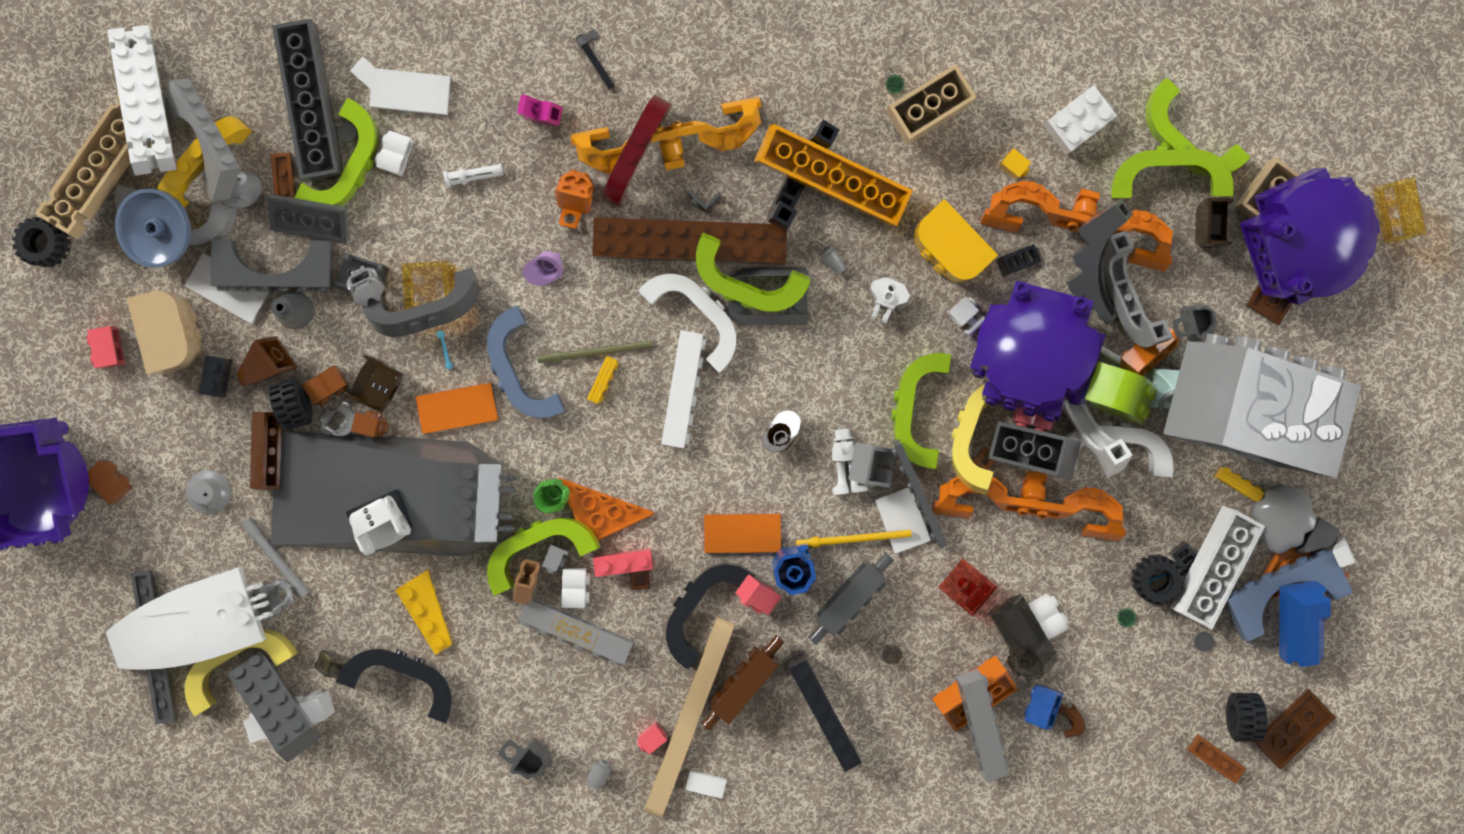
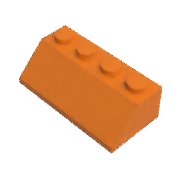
[932,656,1018,732]

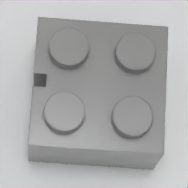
[848,442,896,488]

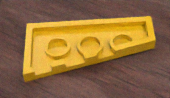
[395,569,453,655]

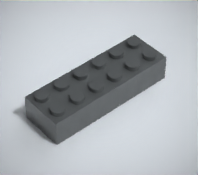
[228,650,321,763]

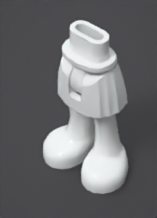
[832,428,868,495]

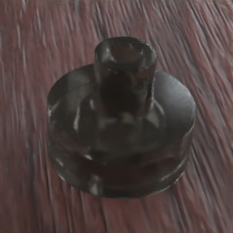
[882,644,903,664]

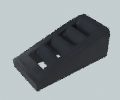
[996,244,1041,277]
[1169,541,1197,575]

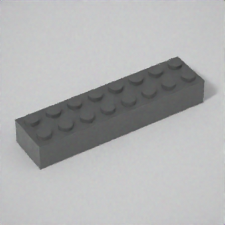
[272,19,343,183]

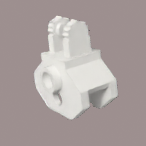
[869,277,910,324]

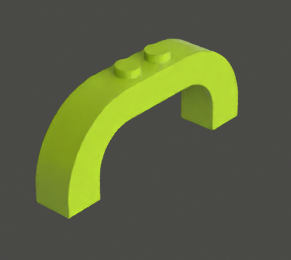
[1146,77,1251,177]
[294,98,379,206]
[1110,145,1234,198]
[696,232,811,312]
[891,353,951,469]
[487,517,601,596]

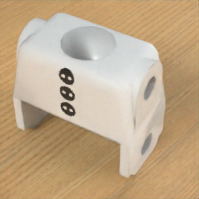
[349,496,411,555]

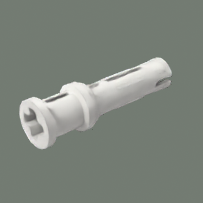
[443,163,504,188]

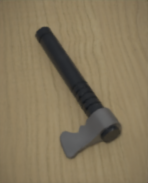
[575,29,615,90]

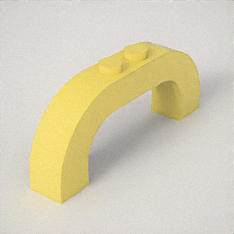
[951,384,994,495]
[185,629,298,717]

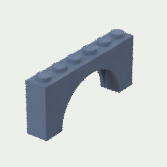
[1225,548,1353,642]

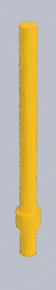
[796,529,912,548]

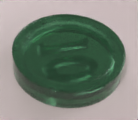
[885,74,905,94]
[1117,608,1137,627]

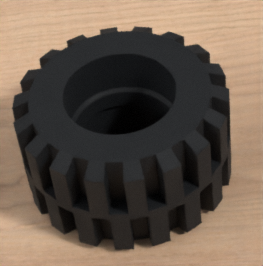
[12,217,71,267]
[269,378,312,431]
[1131,555,1185,606]
[1226,693,1268,742]

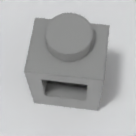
[542,543,570,574]

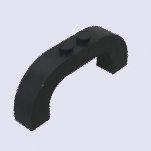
[766,119,840,231]
[666,563,755,670]
[336,648,452,724]

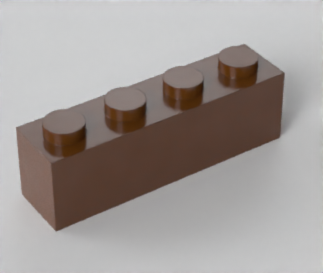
[250,412,281,490]

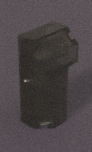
[988,594,1058,682]

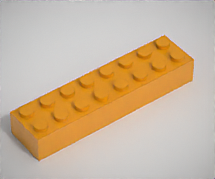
[754,124,913,226]

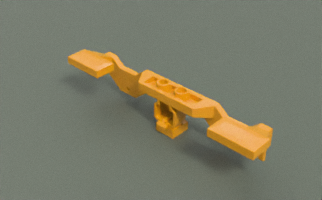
[571,96,761,174]

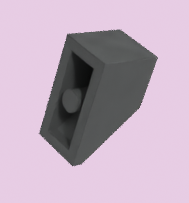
[1294,518,1340,554]

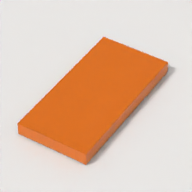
[415,383,499,434]
[704,514,781,553]

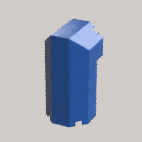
[771,543,816,595]
[1279,581,1331,667]

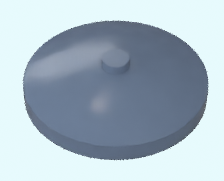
[115,188,191,268]

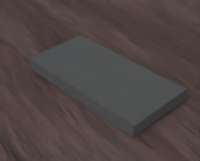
[268,194,348,243]

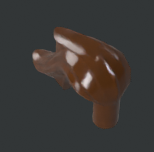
[1057,703,1086,738]

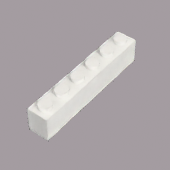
[661,330,707,448]

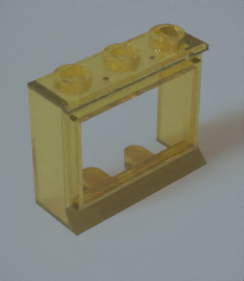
[1373,177,1427,244]
[402,260,456,310]

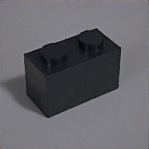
[199,355,232,397]

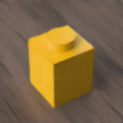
[998,148,1032,180]

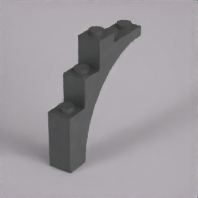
[1066,198,1133,325]

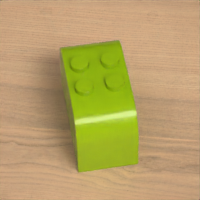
[1085,362,1157,424]

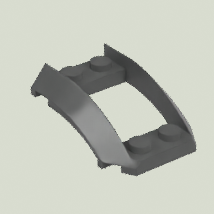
[728,267,810,326]

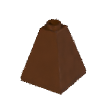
[236,336,298,387]

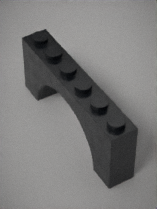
[787,652,862,772]

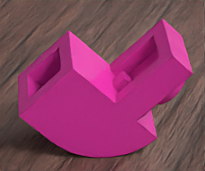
[517,94,563,126]

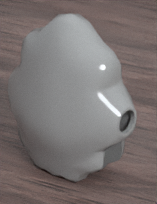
[1251,484,1316,554]

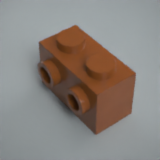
[351,410,389,437]

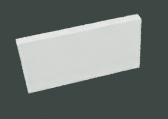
[369,68,451,116]
[184,253,272,324]

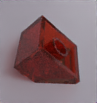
[938,558,997,617]

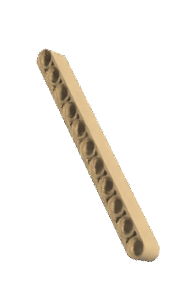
[644,617,735,818]

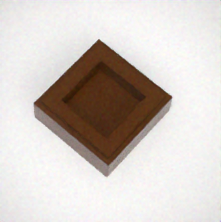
[630,570,650,590]

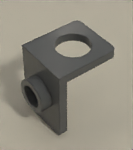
[687,190,722,212]

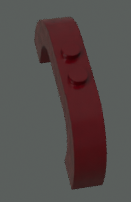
[602,95,673,208]

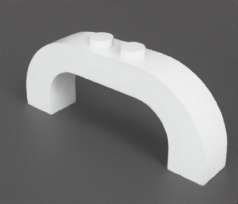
[638,274,736,373]
[1064,422,1173,477]

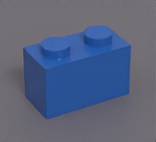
[1024,684,1064,730]

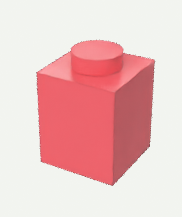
[637,722,668,754]

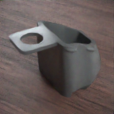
[1172,303,1218,342]
[499,738,552,779]

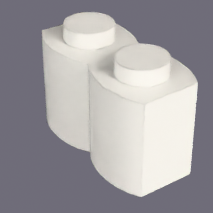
[375,131,414,177]
[562,567,590,608]
[1027,593,1068,640]

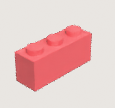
[593,548,654,577]

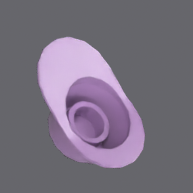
[522,251,563,286]

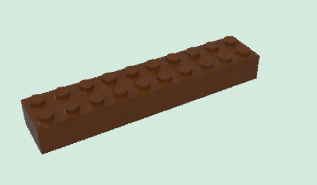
[592,217,787,265]

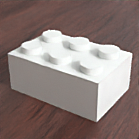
[1043,85,1117,155]

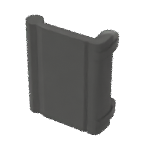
[334,253,389,293]

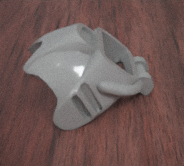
[346,265,388,307]
[319,402,355,436]
[252,578,294,620]

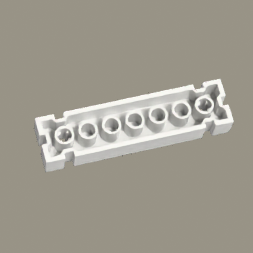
[107,25,177,175]

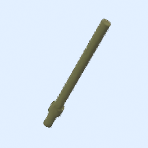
[537,340,652,363]

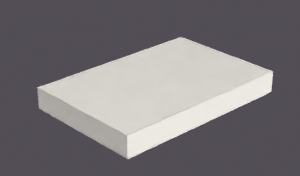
[874,487,931,554]

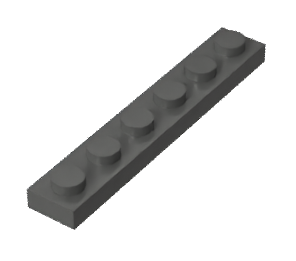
[891,439,947,548]

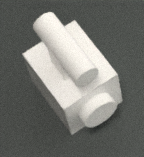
[946,297,985,337]

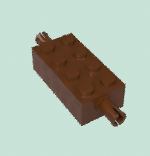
[702,635,785,731]

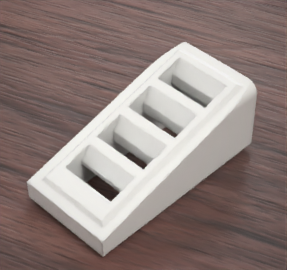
[1333,536,1355,567]

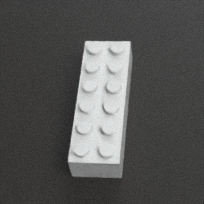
[1170,506,1265,629]

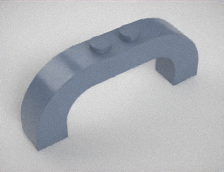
[487,306,566,418]

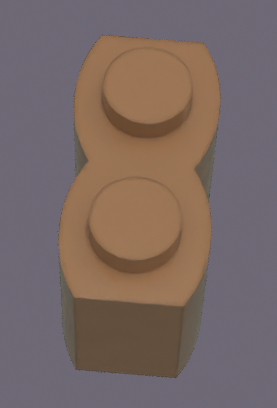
[513,559,540,605]

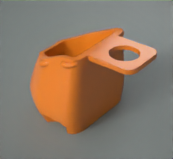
[555,170,594,229]

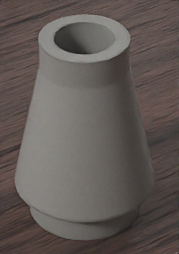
[819,246,847,275]

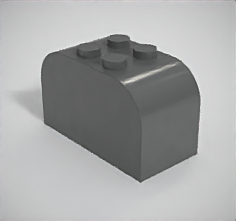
[988,421,1081,480]

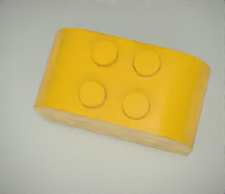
[913,199,998,283]

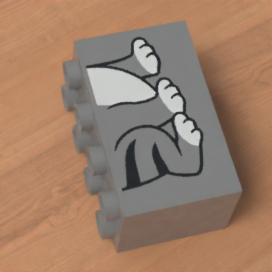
[1163,334,1361,479]

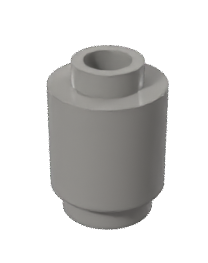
[587,759,612,789]

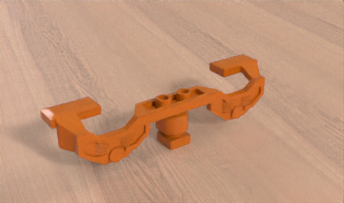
[980,180,1173,272]
[931,471,1126,542]

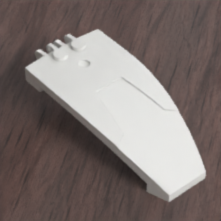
[106,566,273,670]

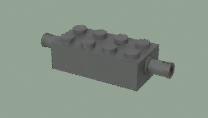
[808,552,895,645]

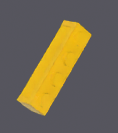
[587,356,619,404]
[1215,466,1265,502]

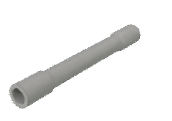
[241,518,310,599]

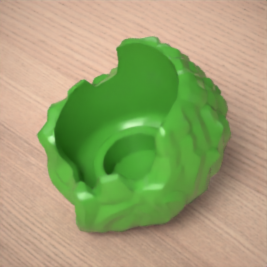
[533,479,570,514]

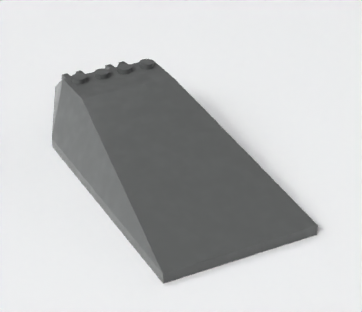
[270,431,516,556]

